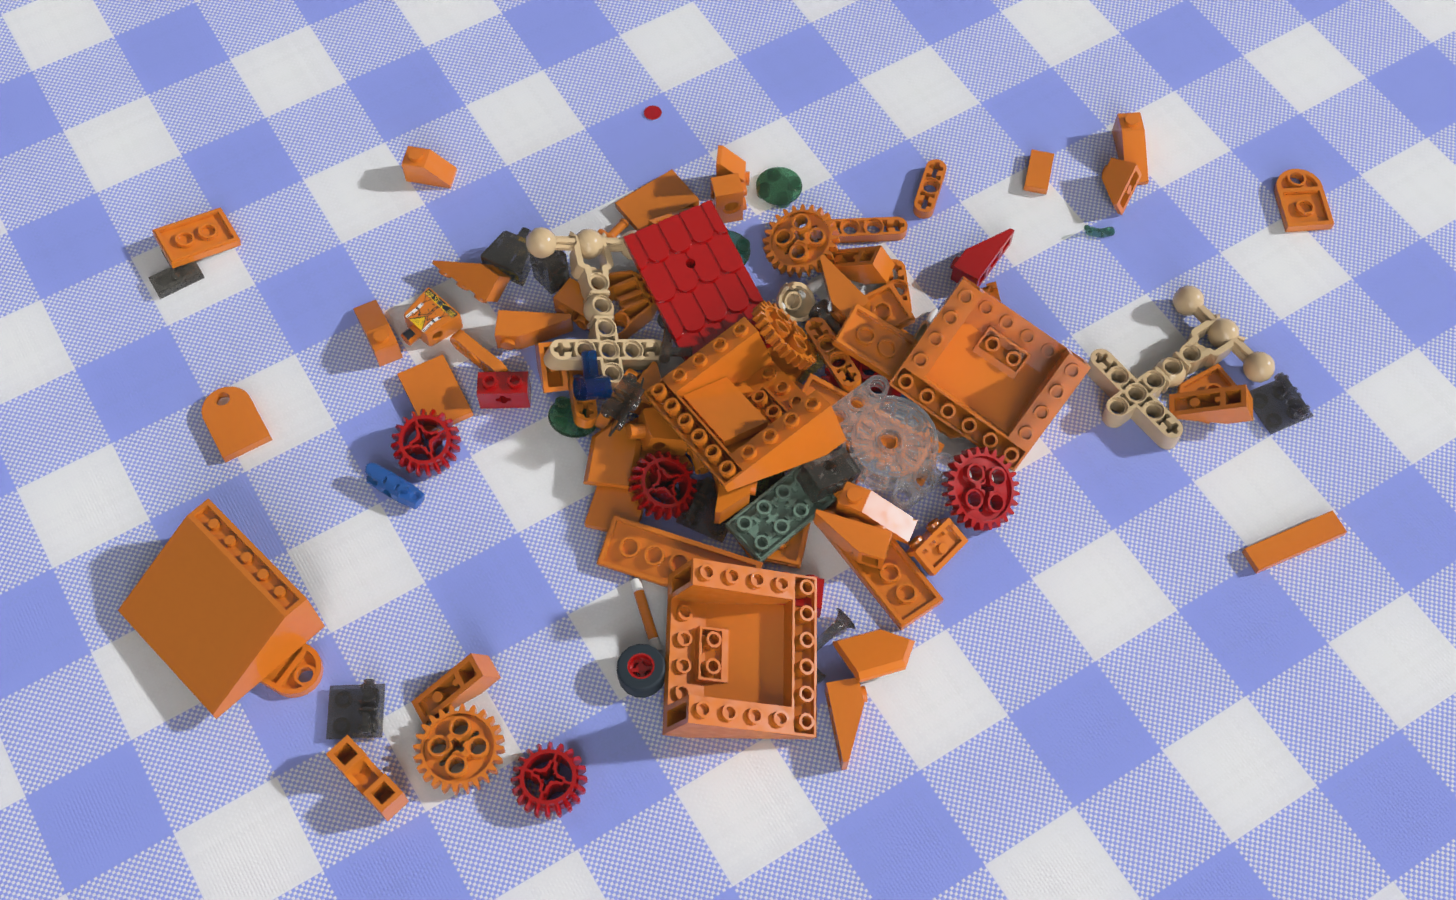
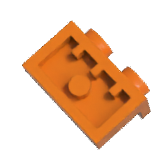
[906,517,968,576]

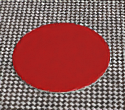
[644,105,662,120]

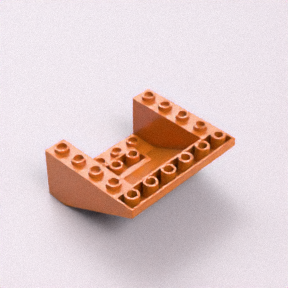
[889,276,1091,471]
[643,317,847,492]
[118,498,325,719]
[662,558,817,740]

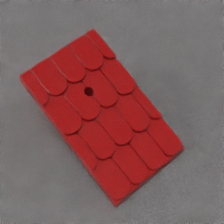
[623,200,772,361]

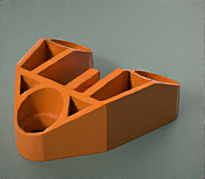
[593,270,658,339]

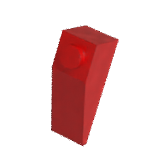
[950,228,1015,287]

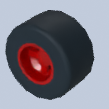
[616,644,666,698]

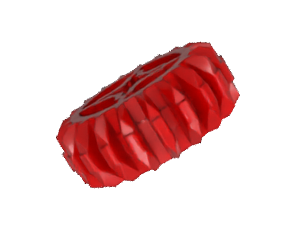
[391,409,461,477]
[628,451,697,521]
[511,741,588,819]

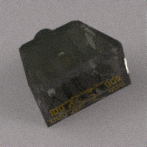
[480,227,535,286]

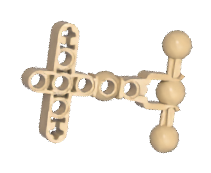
[526,227,667,393]
[1087,285,1275,450]

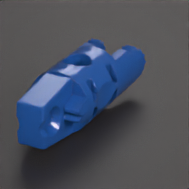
[365,463,425,509]

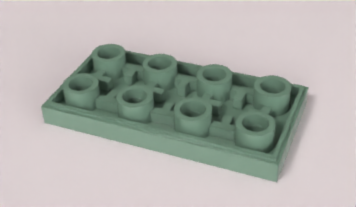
[725,464,837,562]

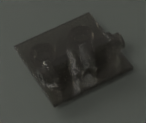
[1249,372,1314,435]
[601,373,645,437]
[676,477,739,543]
[326,679,385,739]

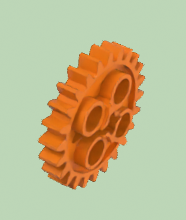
[763,204,840,278]
[751,300,817,370]
[413,703,506,795]

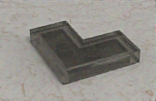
[148,250,205,299]

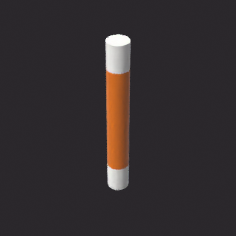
[630,578,663,653]

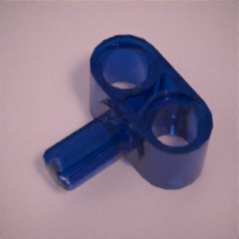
[573,350,612,401]

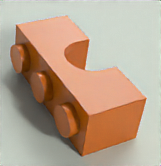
[326,734,409,822]

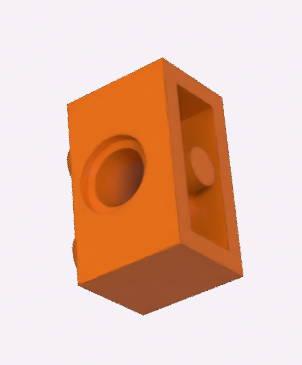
[710,173,747,223]

